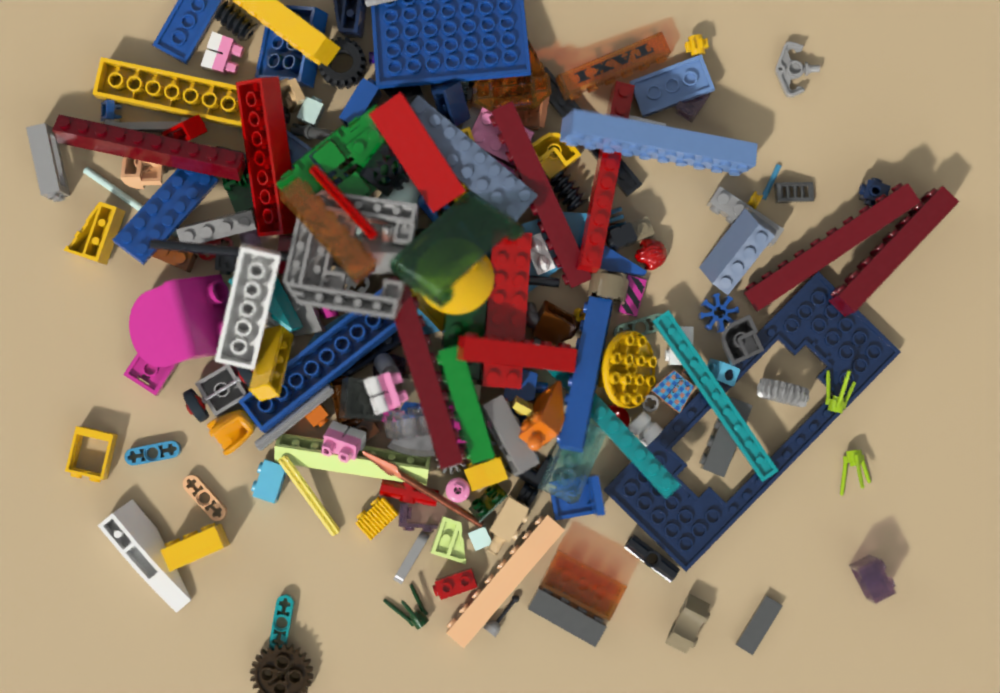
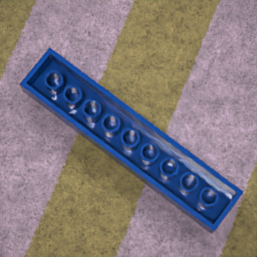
[239,288,397,433]

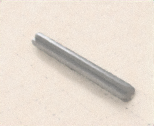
[255,384,335,451]

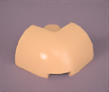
[121,157,165,190]

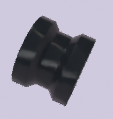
[516,483,539,507]

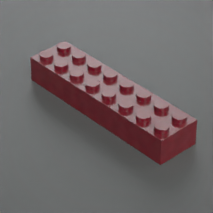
[828,186,959,317]

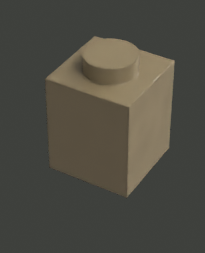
[632,216,655,243]

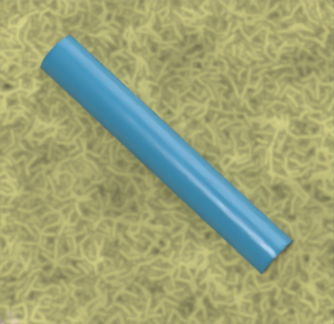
[762,164,781,201]

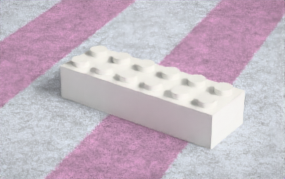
[215,243,281,370]

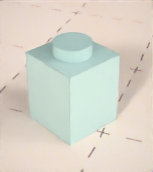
[297,96,325,127]

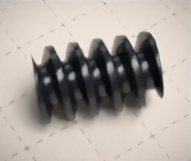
[215,0,258,41]
[549,168,589,211]

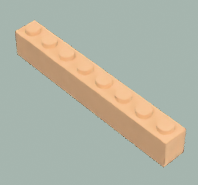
[446,514,565,648]

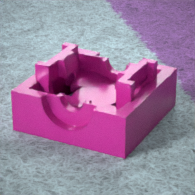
[123,353,179,396]

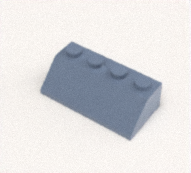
[699,207,777,295]

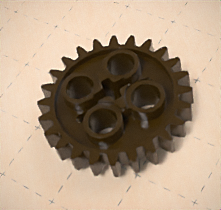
[250,642,313,693]

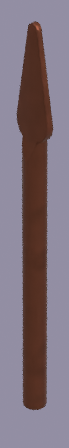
[362,451,484,528]

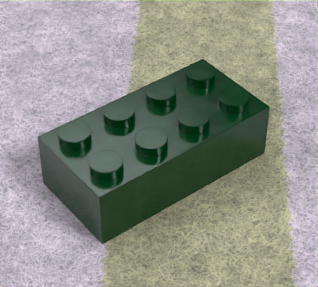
[439,301,487,379]

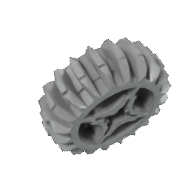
[757,378,810,407]

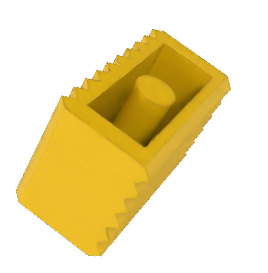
[355,496,400,540]

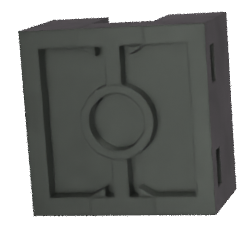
[339,377,385,422]

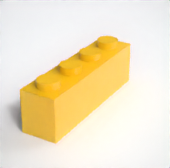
[249,325,294,401]

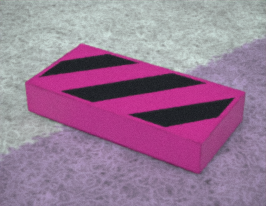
[618,275,647,317]

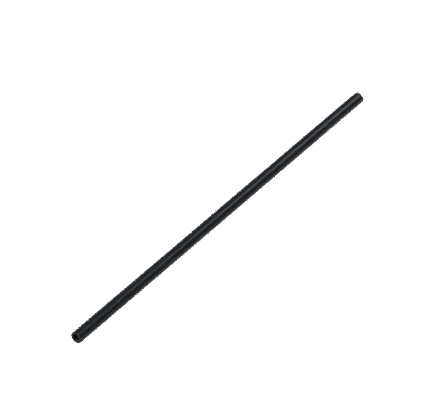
[150,239,560,288]

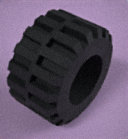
[318,37,367,89]

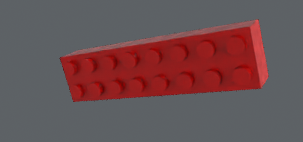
[235,76,298,237]
[481,230,532,389]

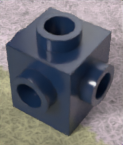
[858,178,891,207]

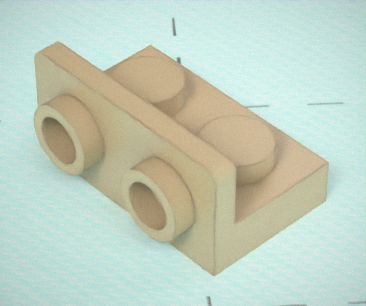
[280,78,306,114]

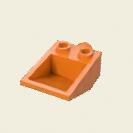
[518,380,564,451]

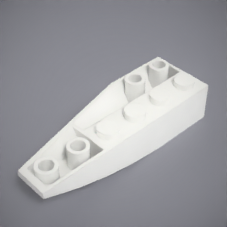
[98,499,192,613]

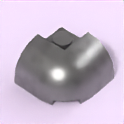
[721,315,765,366]

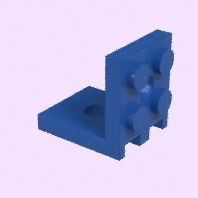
[548,474,605,521]

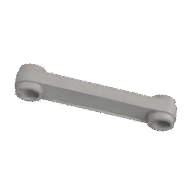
[104,117,190,132]

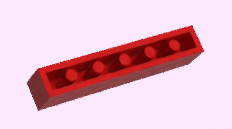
[457,333,577,373]

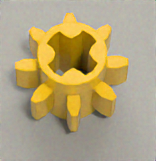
[685,34,709,57]

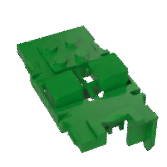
[275,104,398,202]

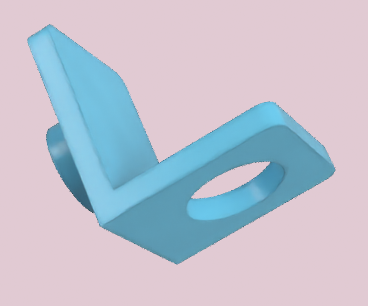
[707,358,740,387]

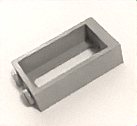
[26,123,70,202]

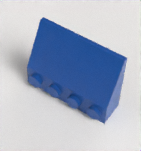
[255,5,328,88]

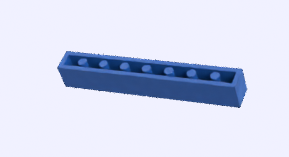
[556,296,613,453]

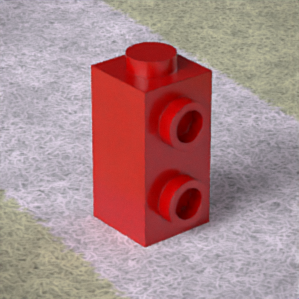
[432,567,478,600]

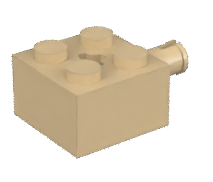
[486,495,531,556]

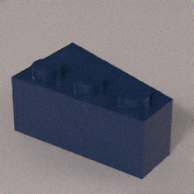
[333,0,367,38]

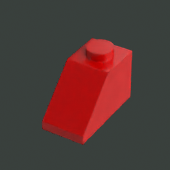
[162,114,208,141]

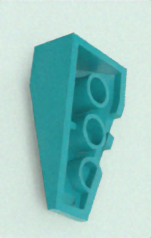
[228,275,303,332]

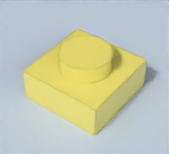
[512,395,533,417]

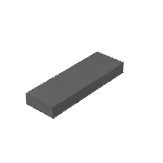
[736,595,782,655]

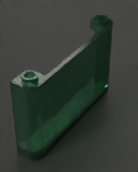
[390,191,525,308]

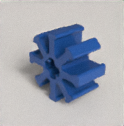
[698,293,739,333]

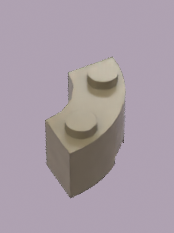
[665,594,710,653]

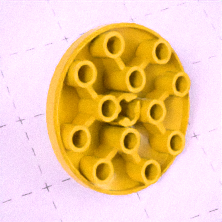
[415,239,494,315]
[599,331,657,408]

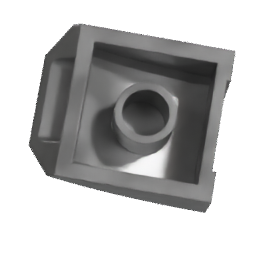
[387,430,435,457]

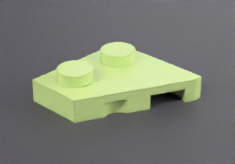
[430,516,467,564]

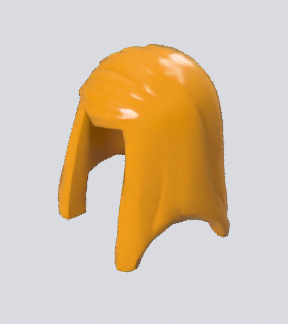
[207,410,255,455]

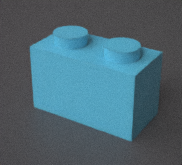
[251,459,287,503]

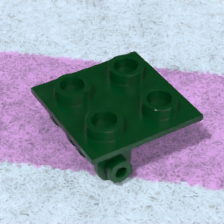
[222,169,253,212]
[468,483,508,523]

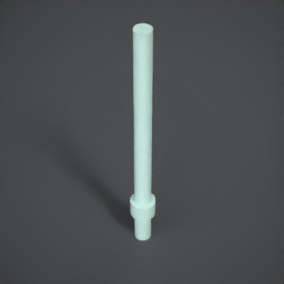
[83,166,178,237]

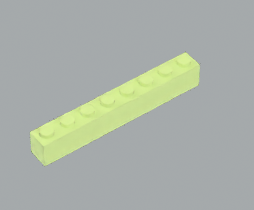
[274,433,431,486]

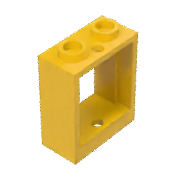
[65,426,118,483]

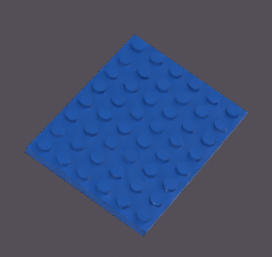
[371,0,531,89]

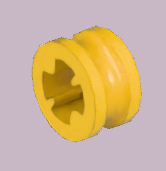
[747,191,763,209]

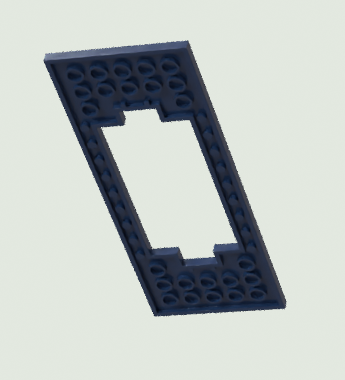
[603,271,901,571]

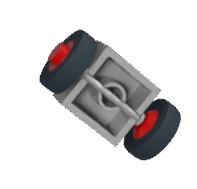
[183,364,254,422]

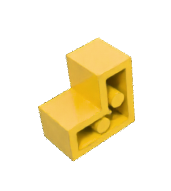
[464,455,508,492]

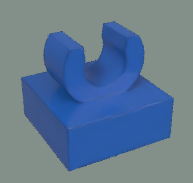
[101,99,122,122]

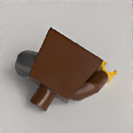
[526,300,586,345]

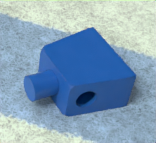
[504,369,548,401]

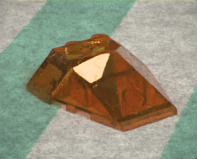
[473,39,551,111]

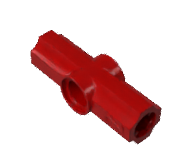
[379,479,439,507]

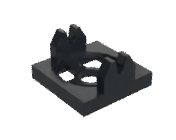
[359,143,409,197]

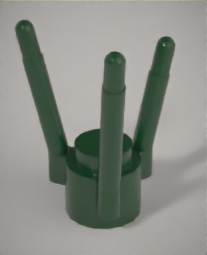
[383,584,429,630]

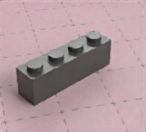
[699,397,753,477]
[528,586,607,647]

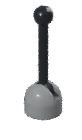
[483,595,519,637]

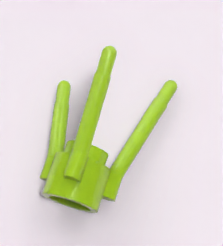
[825,370,856,413]
[840,450,871,496]

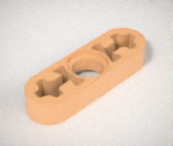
[183,475,227,521]

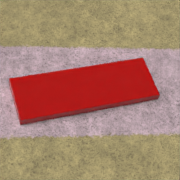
[369,92,466,213]

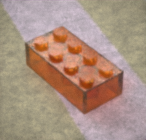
[540,549,627,621]

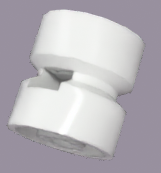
[627,411,663,447]

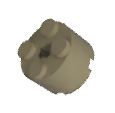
[587,269,629,305]

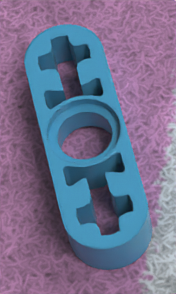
[125,441,181,466]

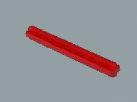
[309,165,379,240]

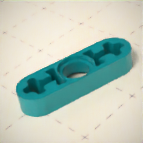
[269,594,295,648]

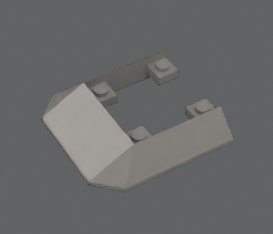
[283,190,418,319]

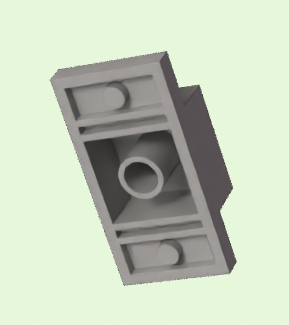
[341,224,421,274]

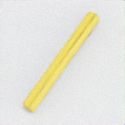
[278,455,340,536]

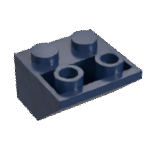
[431,82,471,126]

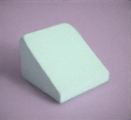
[468,526,492,551]

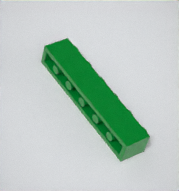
[436,344,495,464]

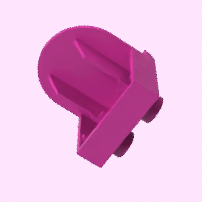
[129,274,229,367]

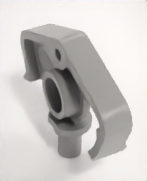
[775,41,820,98]

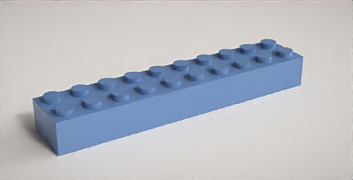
[560,109,758,176]

